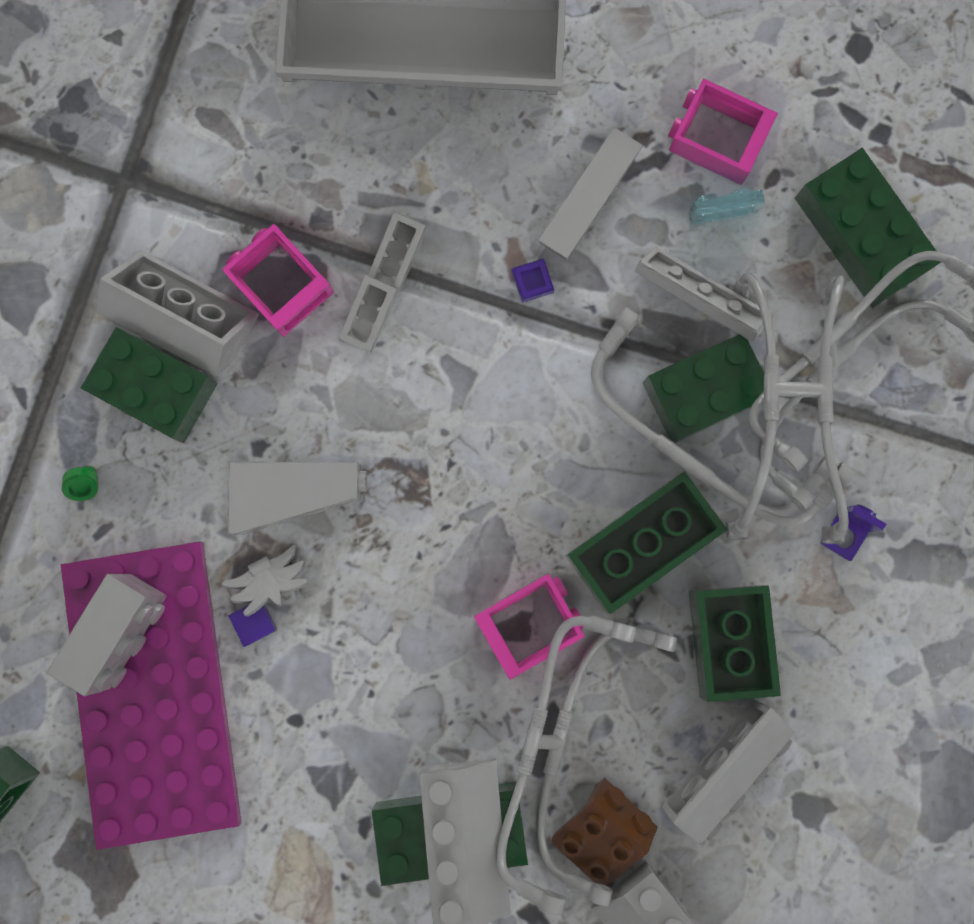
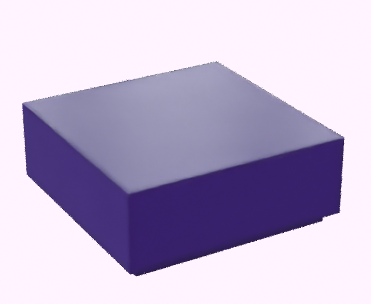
[511,258,554,303]
[228,604,277,647]

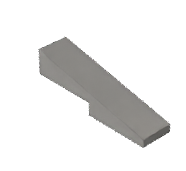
[538,127,643,261]
[339,211,429,352]

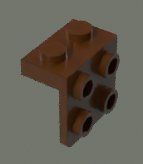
[552,777,658,886]

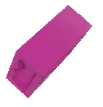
[668,78,778,185]
[222,224,334,338]
[474,574,585,680]

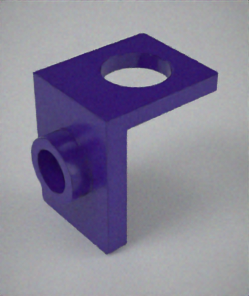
[820,504,887,561]

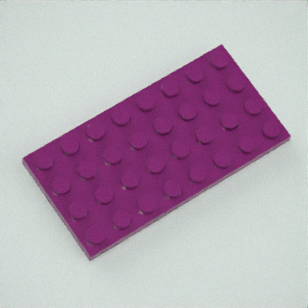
[60,541,242,850]

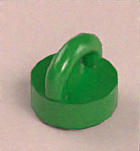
[61,466,98,501]

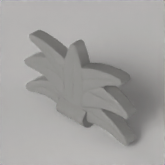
[222,545,308,617]

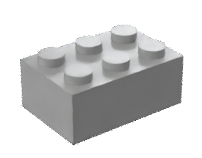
[46,574,167,697]

